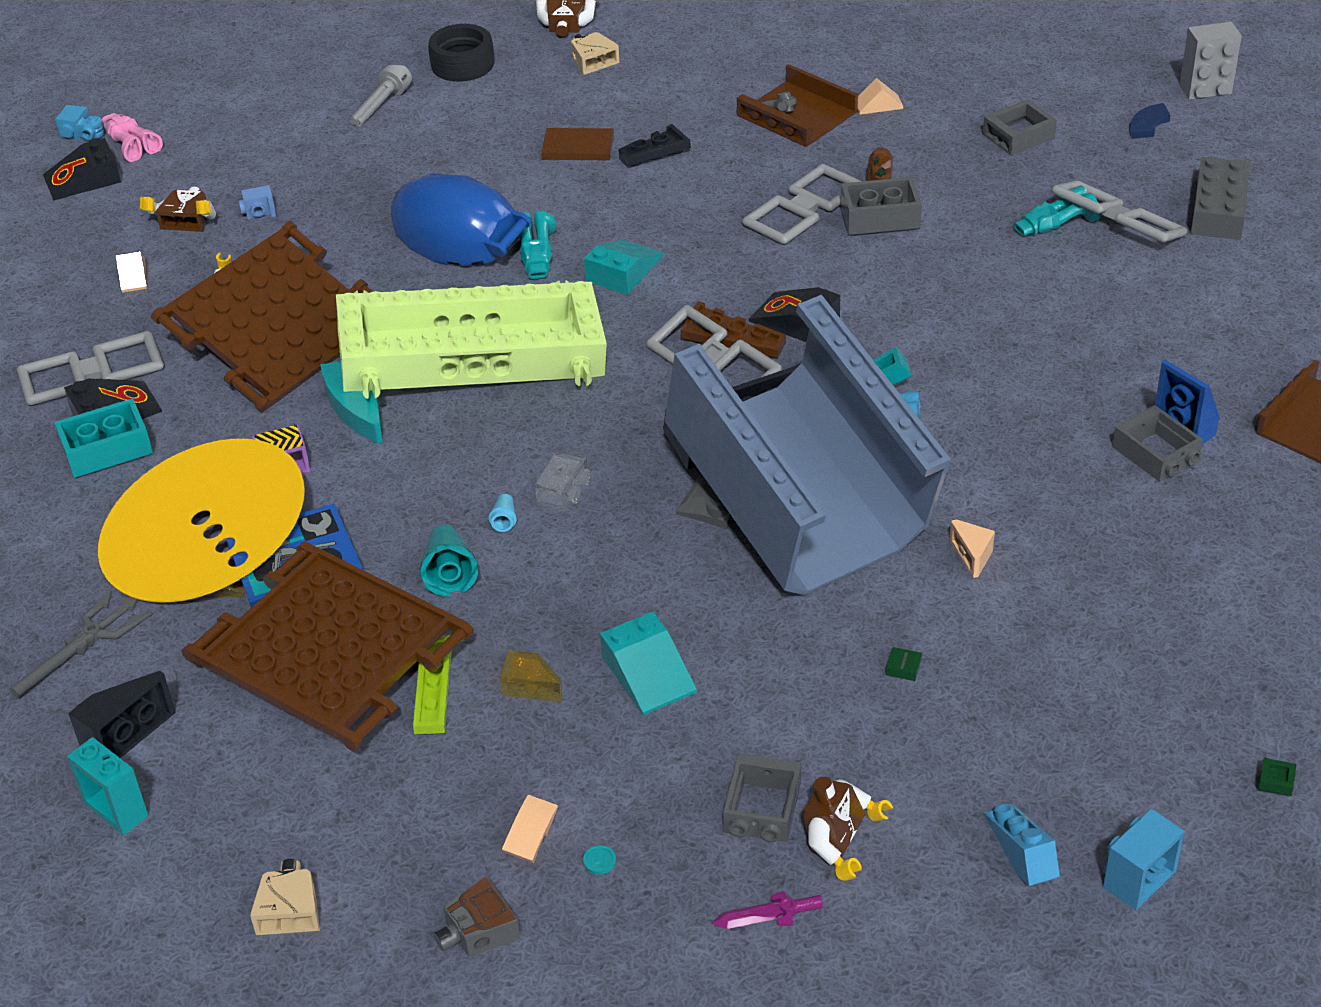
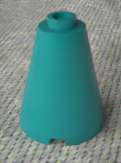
[420,525,478,597]

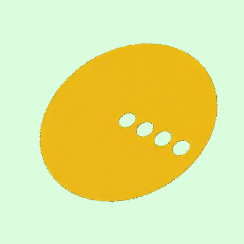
[98,439,305,602]

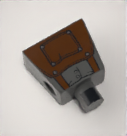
[433,876,520,957]

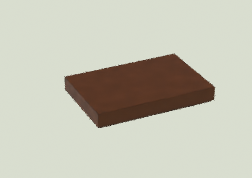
[541,128,614,161]

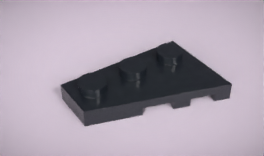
[618,124,691,166]

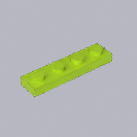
[413,635,452,734]

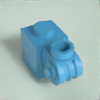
[55,105,105,140]

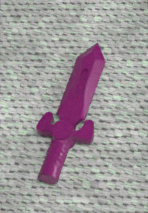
[711,891,823,929]

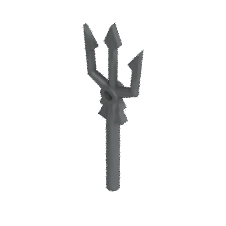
[10,591,153,698]

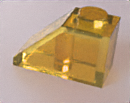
[500,650,563,703]

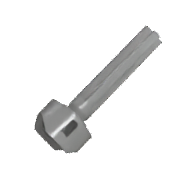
[350,65,412,127]

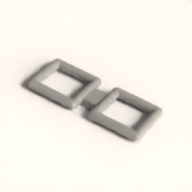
[742,164,861,244]
[1052,180,1187,242]
[646,305,782,378]
[17,331,164,405]

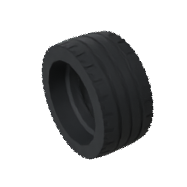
[428,23,494,82]

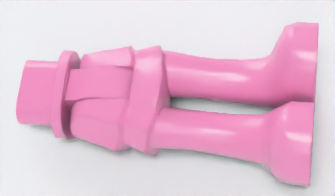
[102,113,163,162]

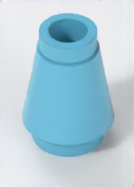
[489,494,517,532]

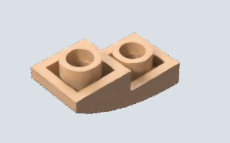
[502,795,558,863]

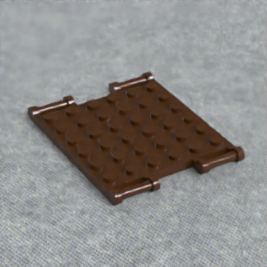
[151,221,373,413]
[181,542,473,751]

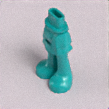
[1014,185,1101,237]
[517,211,556,279]

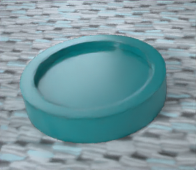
[583,845,616,874]

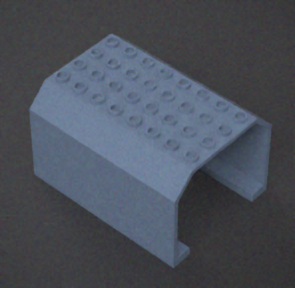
[665,295,951,595]

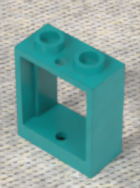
[67,737,148,836]

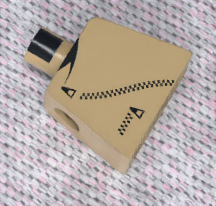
[571,32,619,75]
[251,859,320,935]

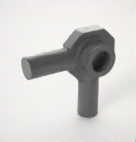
[762,91,797,112]

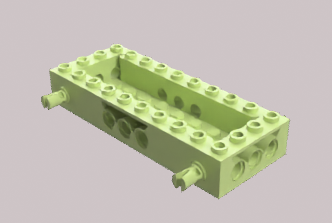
[336,280,607,399]

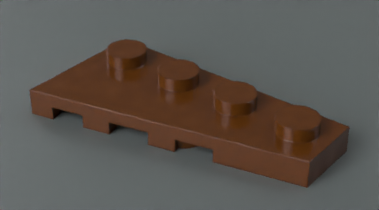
[680,301,786,358]

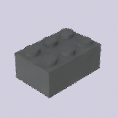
[841,177,922,235]

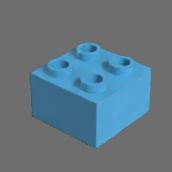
[1103,809,1185,910]

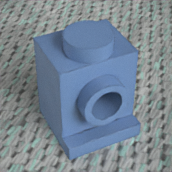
[239,185,276,219]

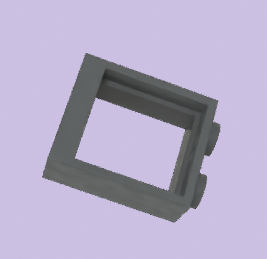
[983,99,1057,156]
[1112,405,1203,482]
[723,753,801,842]

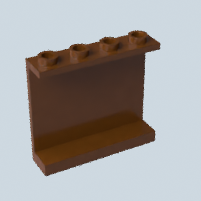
[737,64,858,147]
[1256,360,1321,464]

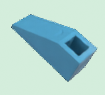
[984,804,1060,886]

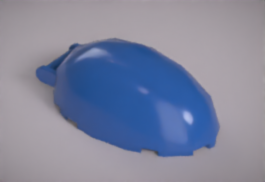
[391,173,532,266]

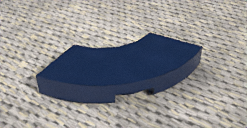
[1130,103,1171,139]

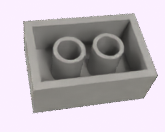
[1180,22,1242,99]

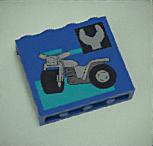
[226,503,363,608]

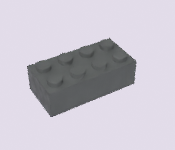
[1191,157,1250,240]

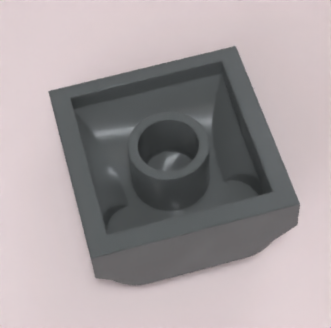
[676,476,733,529]

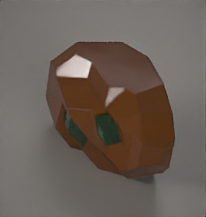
[867,147,893,181]

